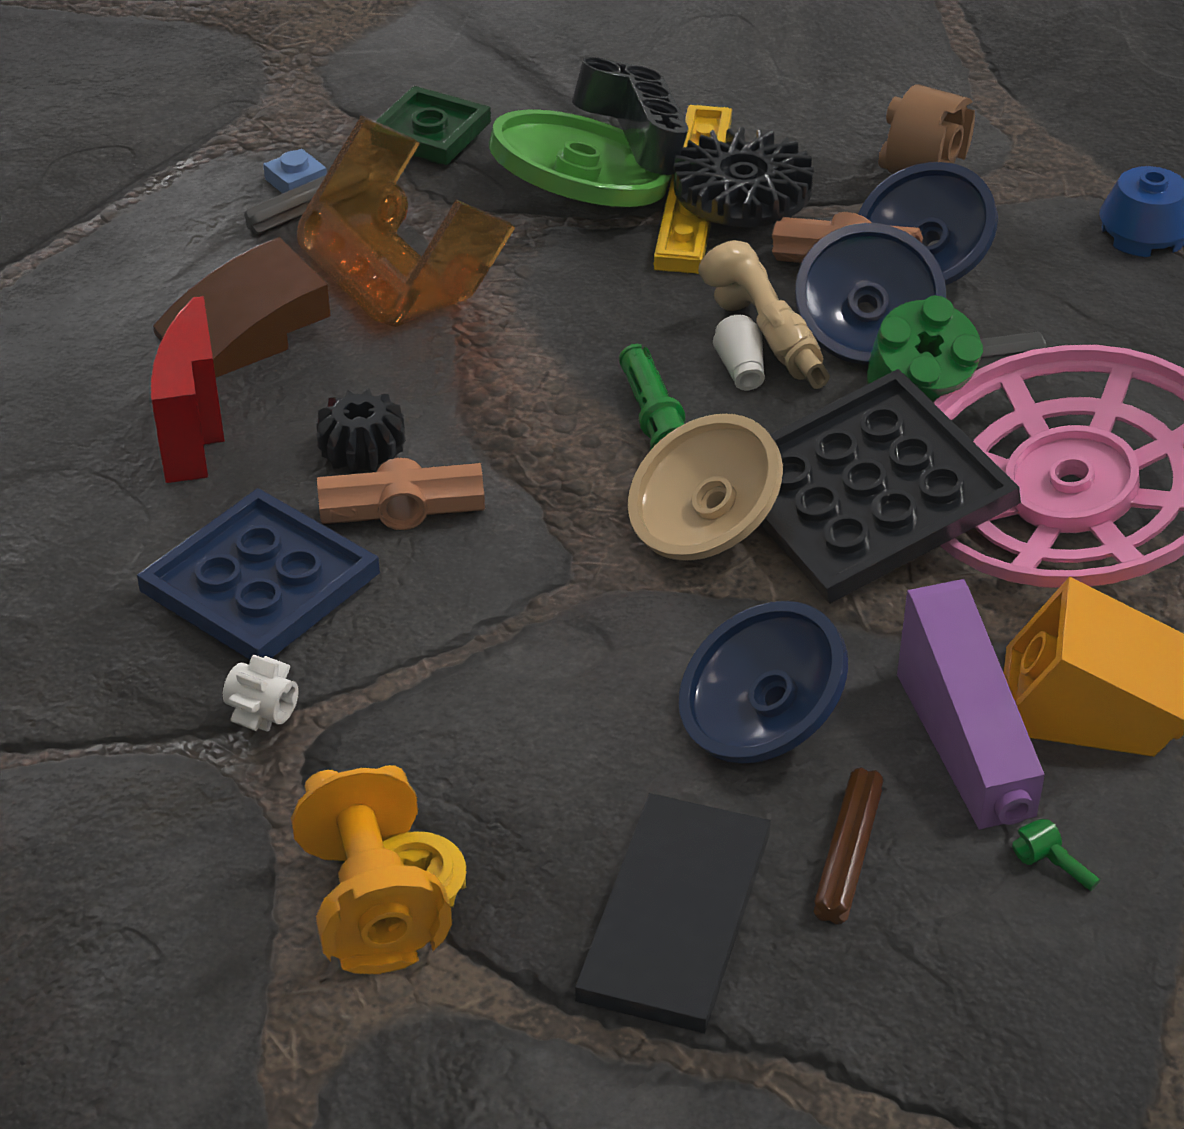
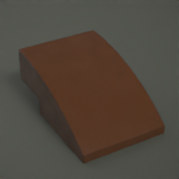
[153,237,331,378]

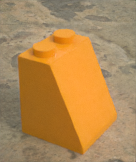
[1003,576,1184,757]

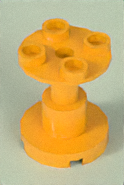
[291,765,452,974]

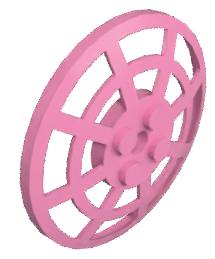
[933,345,1184,588]

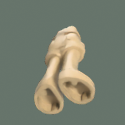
[698,240,830,389]

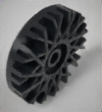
[674,127,814,228]

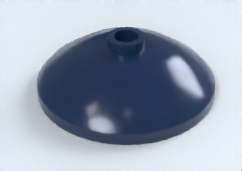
[858,162,998,286]
[795,223,946,365]
[679,601,848,763]

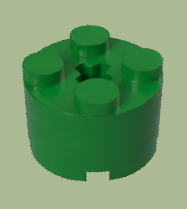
[867,295,983,402]

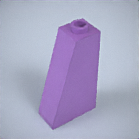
[897,579,1045,829]

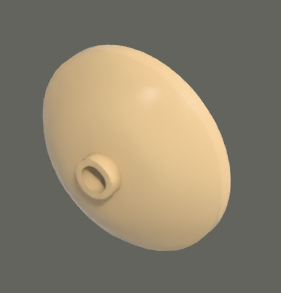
[628,414,783,560]

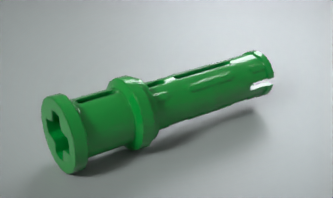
[619,344,685,450]

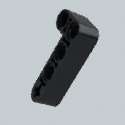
[572,57,688,175]

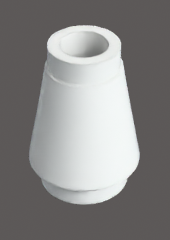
[713,315,765,391]

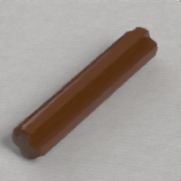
[814,767,884,925]

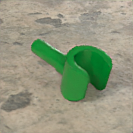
[1012,819,1101,891]

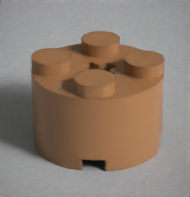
[878,84,975,174]

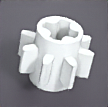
[223,655,298,732]

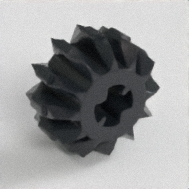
[316,389,406,474]

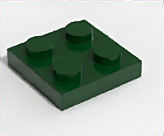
[368,86,491,165]

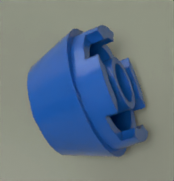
[1099,166,1184,257]

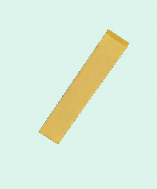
[654,105,732,274]

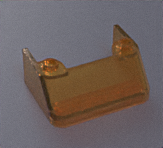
[297,115,515,327]

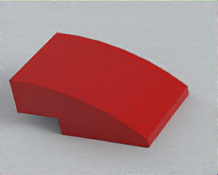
[151,296,225,483]

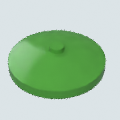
[489,110,671,207]

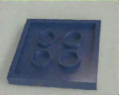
[137,488,380,660]

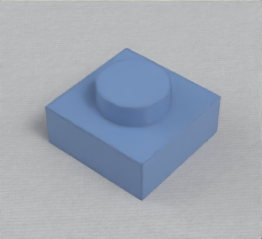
[263,148,327,193]

